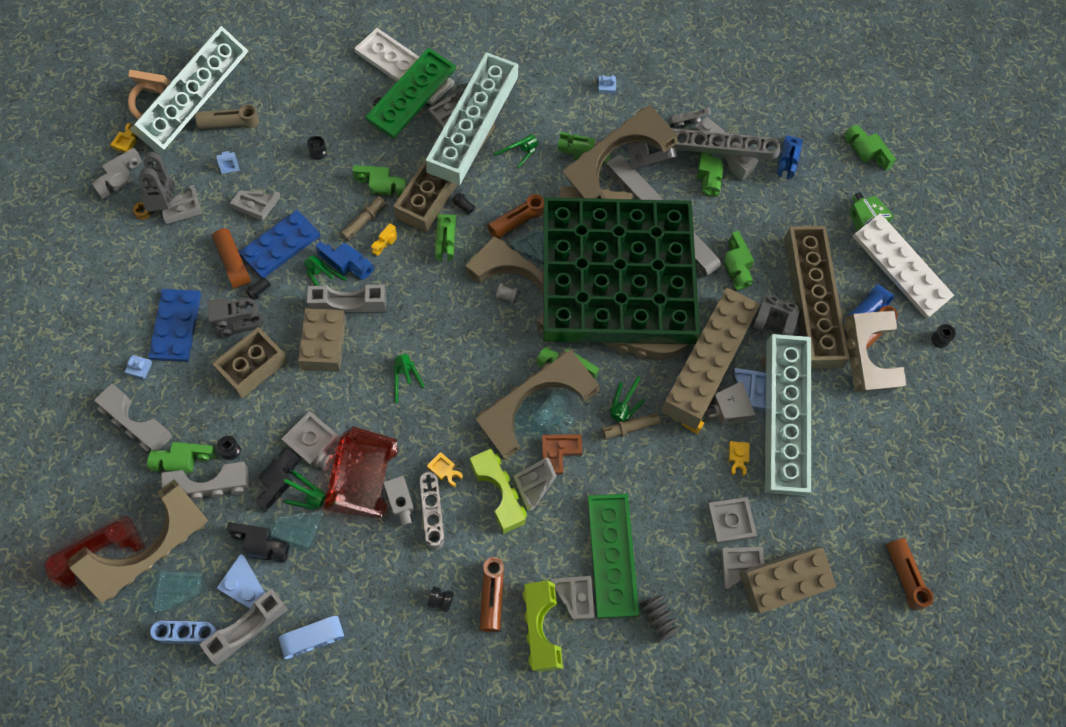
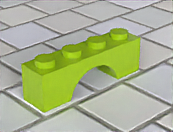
[469,449,527,534]
[523,580,563,672]

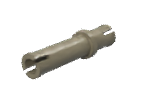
[340,196,386,241]
[601,412,661,440]

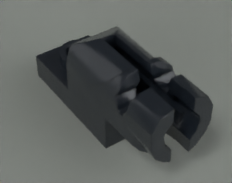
[256,447,300,513]
[226,522,290,563]

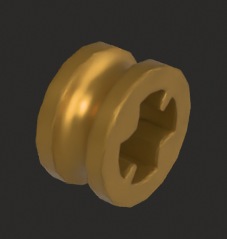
[133,202,152,220]

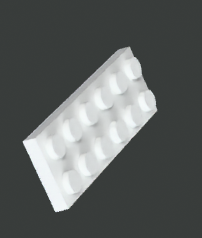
[354,28,454,106]
[853,213,954,319]

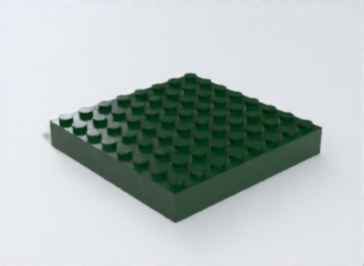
[543,197,700,344]

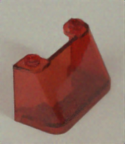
[324,426,398,518]
[44,515,145,590]

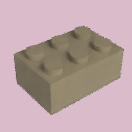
[298,308,346,371]
[212,327,287,398]

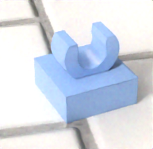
[598,75,616,94]
[217,151,240,174]
[125,355,152,380]

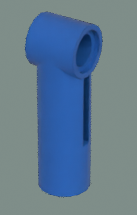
[843,284,894,336]

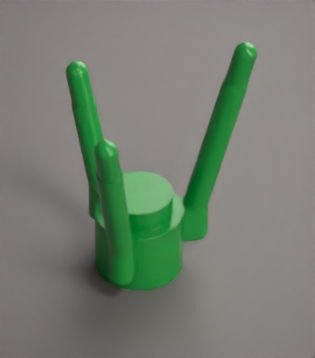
[493,134,538,168]
[304,255,346,286]
[393,354,424,403]
[609,376,645,422]
[283,470,326,510]

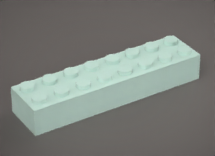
[129,26,248,154]
[426,52,518,185]
[765,334,811,496]

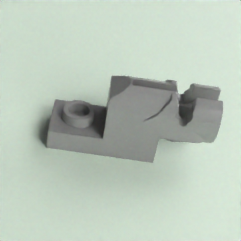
[91,148,142,200]

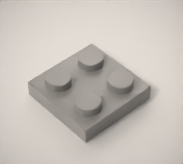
[281,411,339,466]
[707,497,757,544]

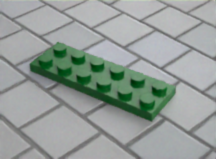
[365,47,456,139]
[587,494,639,619]

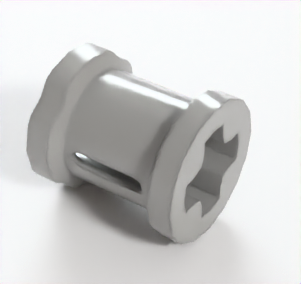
[496,283,519,304]

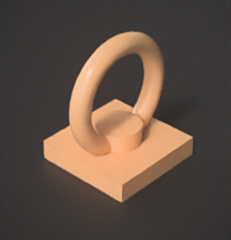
[128,70,171,119]

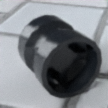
[307,136,327,160]
[931,324,956,348]
[217,435,241,460]
[427,586,454,613]

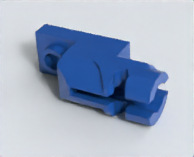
[777,135,803,179]
[315,241,374,279]

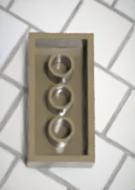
[739,547,837,614]

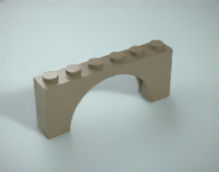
[563,104,678,199]
[465,236,543,333]
[476,349,600,459]
[66,479,208,603]

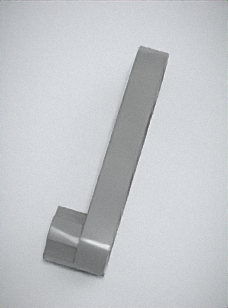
[420,472,444,550]

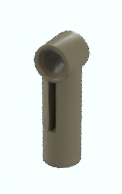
[196,104,260,129]

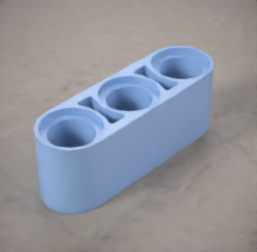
[278,616,344,659]
[150,621,217,645]

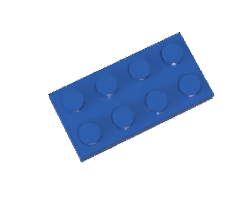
[239,210,321,278]
[148,289,201,362]

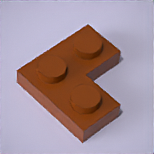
[542,434,582,475]

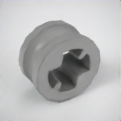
[315,451,333,471]

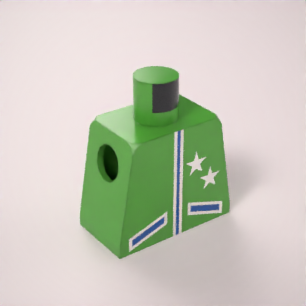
[849,192,894,232]

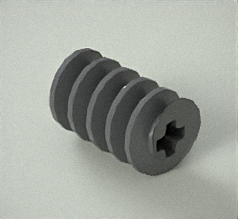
[639,595,680,643]

